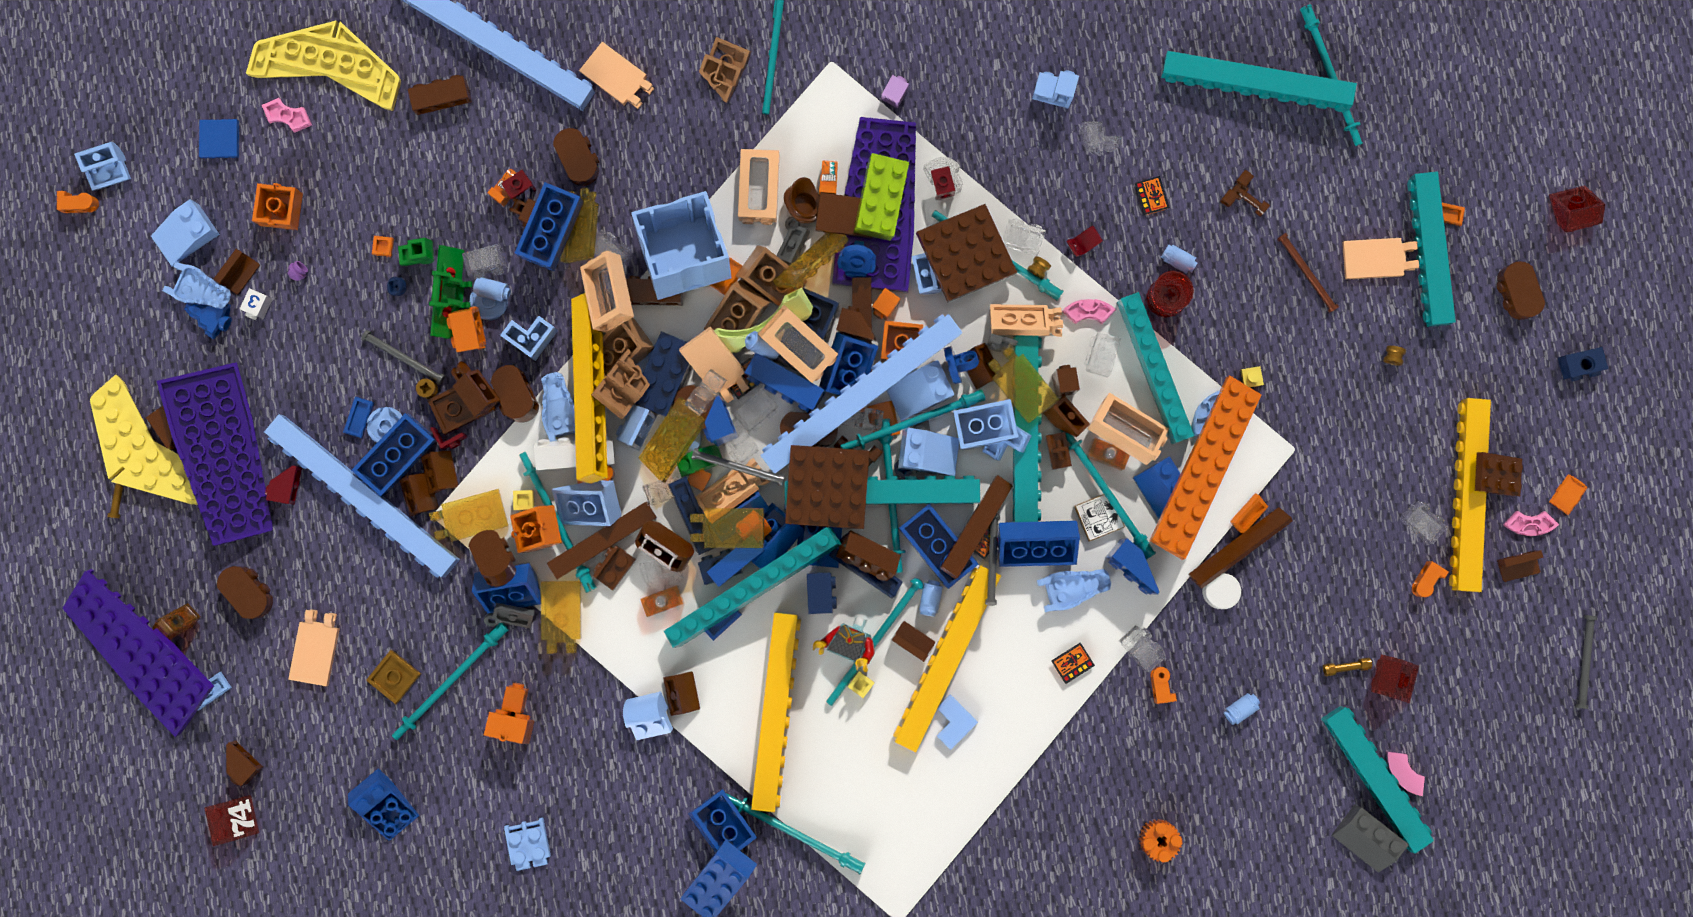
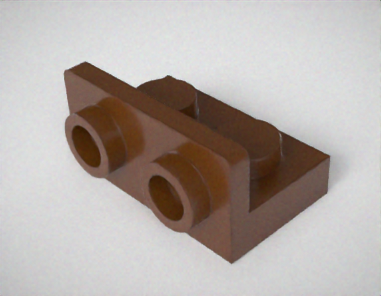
[592,545,637,591]

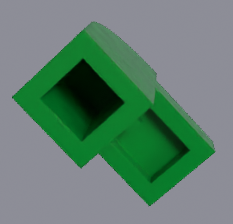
[398,238,434,266]
[675,445,722,477]

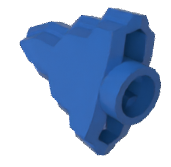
[184,303,232,339]

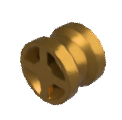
[1027,256,1051,279]
[1383,345,1406,366]
[416,379,438,399]

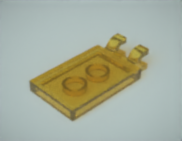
[561,188,599,263]
[988,347,1059,423]
[429,489,509,542]
[690,508,764,548]
[541,581,581,654]

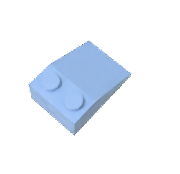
[151,199,220,267]
[887,360,955,421]
[953,399,1019,450]
[616,405,656,451]
[898,428,959,476]
[552,480,622,526]

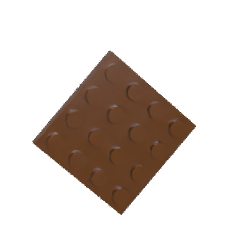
[916,204,1017,303]
[785,445,869,529]

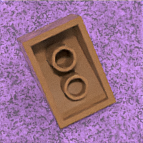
[736,245,807,307]
[704,280,770,330]
[603,318,654,377]

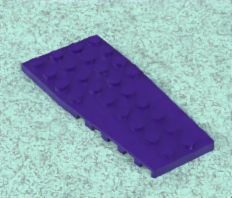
[832,117,916,293]
[157,362,273,546]
[63,569,214,737]

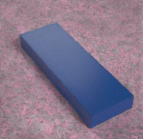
[707,535,764,587]

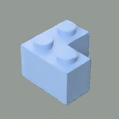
[1032,70,1079,108]
[500,316,558,361]

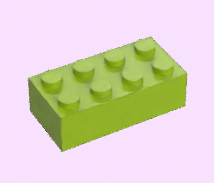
[853,153,909,241]

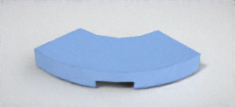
[1192,391,1220,437]

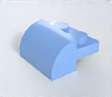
[74,142,131,191]
[912,253,942,295]
[623,691,673,740]

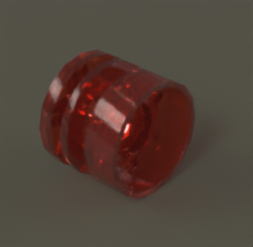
[1146,271,1194,318]

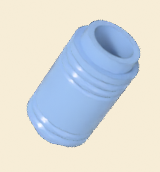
[1161,245,1197,274]
[473,277,511,302]
[745,331,779,360]
[919,580,943,617]
[1223,693,1260,725]

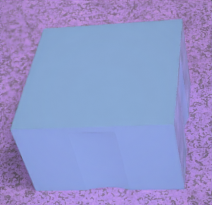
[631,191,731,300]

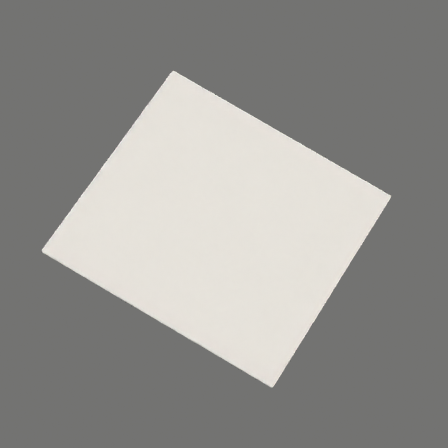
[433,62,1295,917]

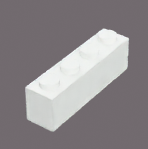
[534,435,615,470]

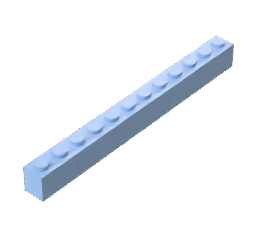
[402,0,595,111]
[760,314,963,474]
[264,414,460,578]

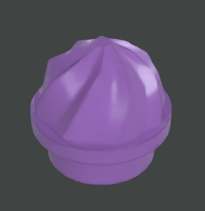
[287,261,308,281]

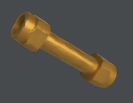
[1322,658,1372,676]

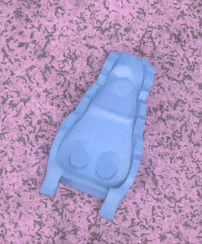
[162,261,231,309]
[541,372,575,442]
[1037,569,1111,612]

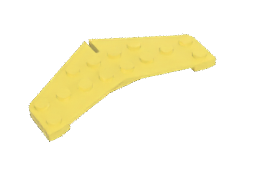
[246,21,401,111]
[90,375,198,505]

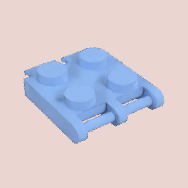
[504,818,551,871]

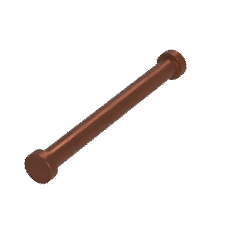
[1277,233,1339,313]

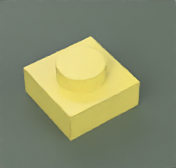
[1240,366,1264,388]
[513,490,534,510]
[848,671,875,698]

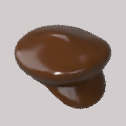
[783,177,820,224]

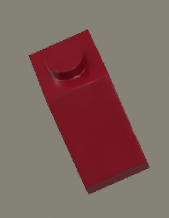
[265,466,302,505]

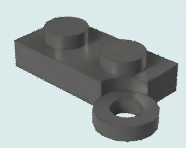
[777,217,810,265]
[987,334,1018,352]
[484,603,534,628]

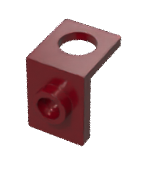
[931,166,956,200]
[501,170,536,199]
[1066,226,1103,257]
[430,427,468,450]

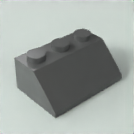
[1332,804,1409,872]

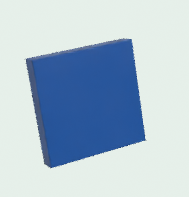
[199,119,239,158]

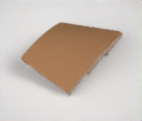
[699,37,752,103]
[591,349,650,420]

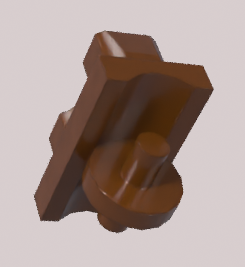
[1045,432,1072,470]

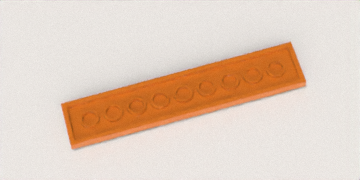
[1149,375,1262,560]

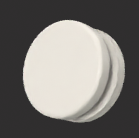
[1202,573,1241,609]

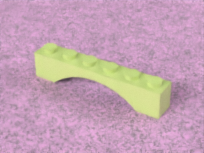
[714,287,813,353]

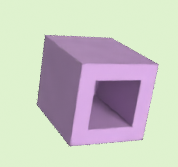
[881,75,909,108]

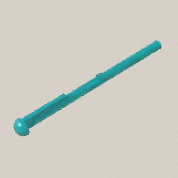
[762,0,784,115]
[826,578,923,706]

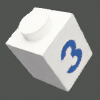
[240,288,273,320]

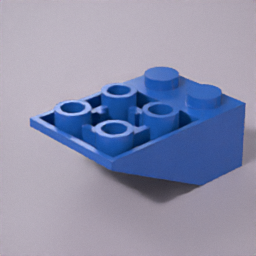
[1106,538,1160,595]
[348,768,419,841]

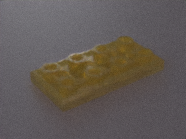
[773,233,848,290]
[638,397,705,483]

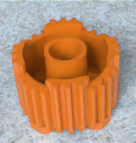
[1139,819,1182,862]

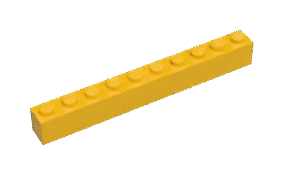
[571,293,608,484]
[1449,398,1491,592]
[893,565,1001,752]
[751,612,801,812]

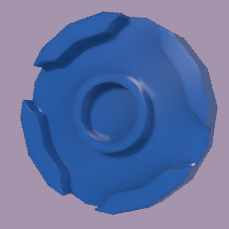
[837,240,876,278]
[944,346,979,384]

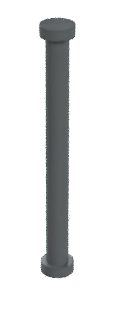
[361,330,446,386]
[691,448,785,486]
[985,514,1000,606]
[1575,615,1597,709]

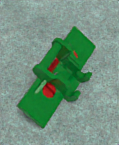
[429,245,473,339]

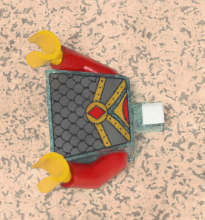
[813,616,875,672]

